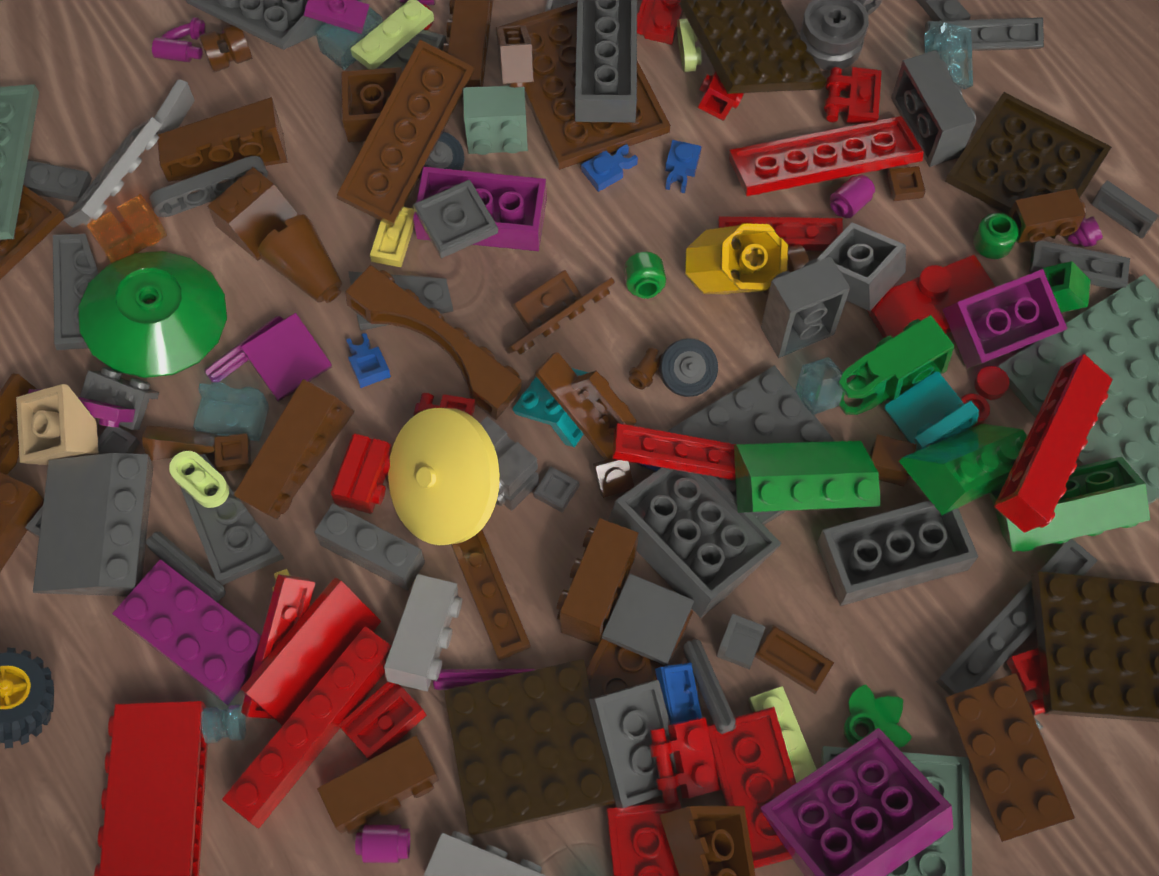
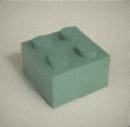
[463,86,528,155]

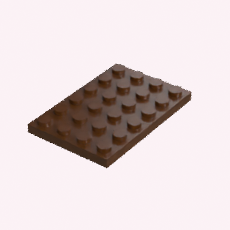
[496,1,671,170]

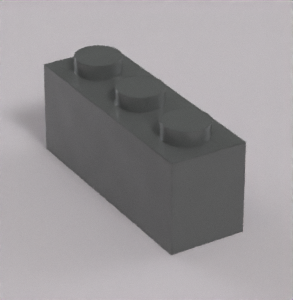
[314,504,425,591]

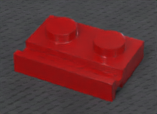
[637,0,683,45]
[338,682,427,760]

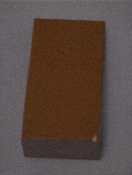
[142,426,217,461]

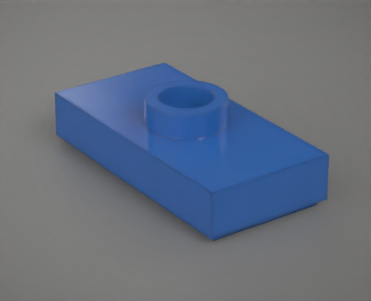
[655,663,702,725]

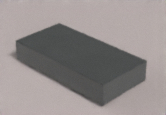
[1091,180,1159,239]

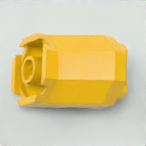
[685,224,788,295]

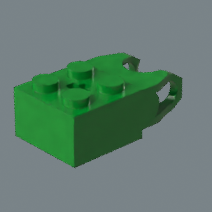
[836,315,955,415]

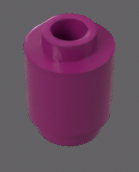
[830,174,875,218]
[355,825,411,863]

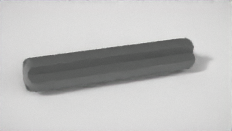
[146,532,226,603]
[683,639,736,734]

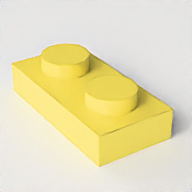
[370,207,415,267]

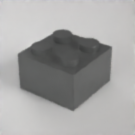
[817,222,906,311]

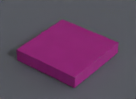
[241,313,332,402]

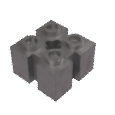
[480,416,539,511]

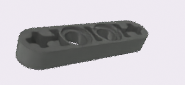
[149,156,268,217]

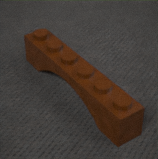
[345,265,522,420]

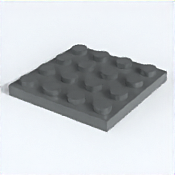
[668,365,834,525]

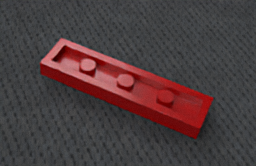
[718,216,843,251]
[612,423,736,480]
[241,574,316,719]

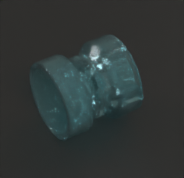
[202,704,246,744]

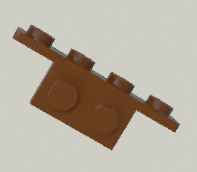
[505,270,615,355]
[535,352,637,460]
[0,373,37,475]

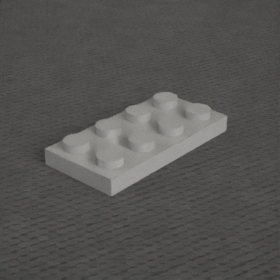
[63,117,162,228]

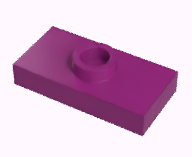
[304,0,369,34]

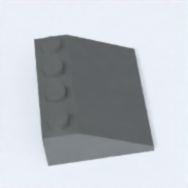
[186,0,328,50]
[33,453,153,596]
[608,467,782,618]

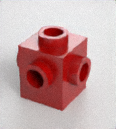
[697,71,744,121]

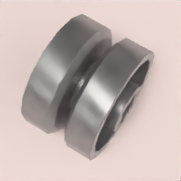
[800,0,869,70]

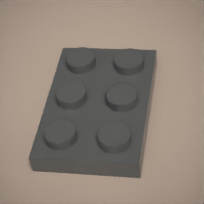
[589,680,680,808]

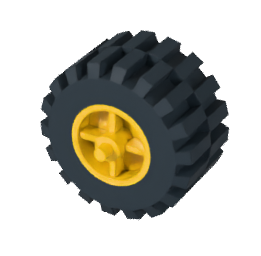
[0,647,54,749]

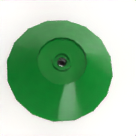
[78,251,227,378]

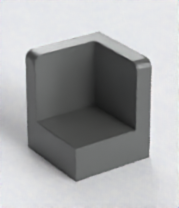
[717,614,766,670]

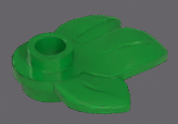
[843,684,912,749]

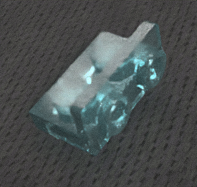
[924,23,973,89]
[193,382,269,441]

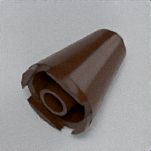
[258,214,342,303]

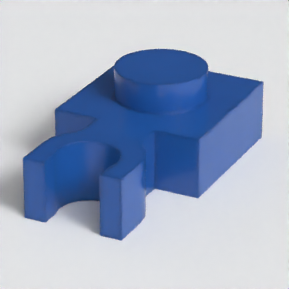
[665,140,702,193]
[581,144,638,192]
[346,333,391,388]

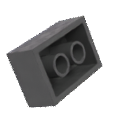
[891,50,976,167]
[761,256,850,358]

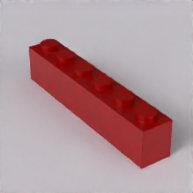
[994,354,1113,533]
[221,626,392,829]

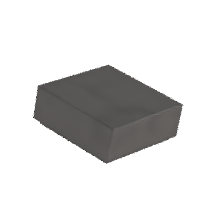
[534,467,579,513]

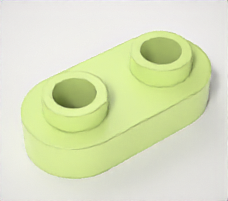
[677,18,702,72]
[169,451,229,508]

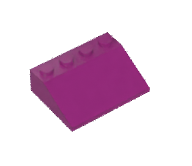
[761,728,954,876]

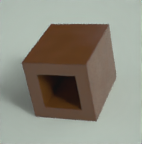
[869,434,917,487]

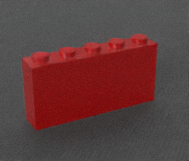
[94,701,210,876]

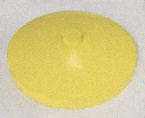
[388,408,500,545]

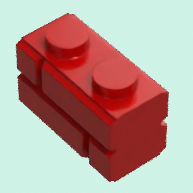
[330,433,392,514]

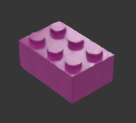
[942,269,1068,368]

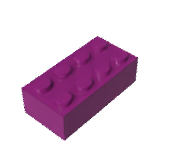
[413,167,547,252]
[112,560,261,706]

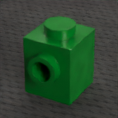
[1043,261,1091,313]

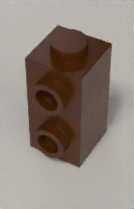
[1008,188,1086,243]

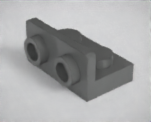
[80,367,159,430]

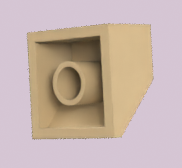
[16,384,98,465]

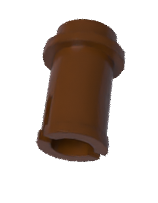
[628,348,663,390]

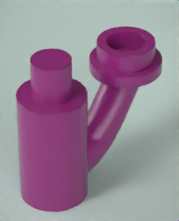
[152,17,205,62]

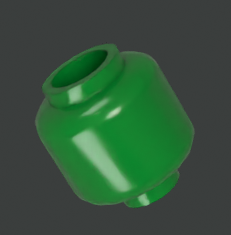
[973,213,1019,260]
[623,251,666,299]

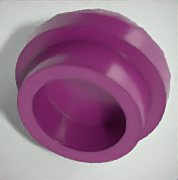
[1067,216,1103,247]

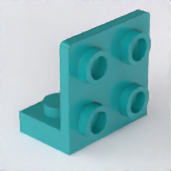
[512,368,590,448]
[885,372,979,451]

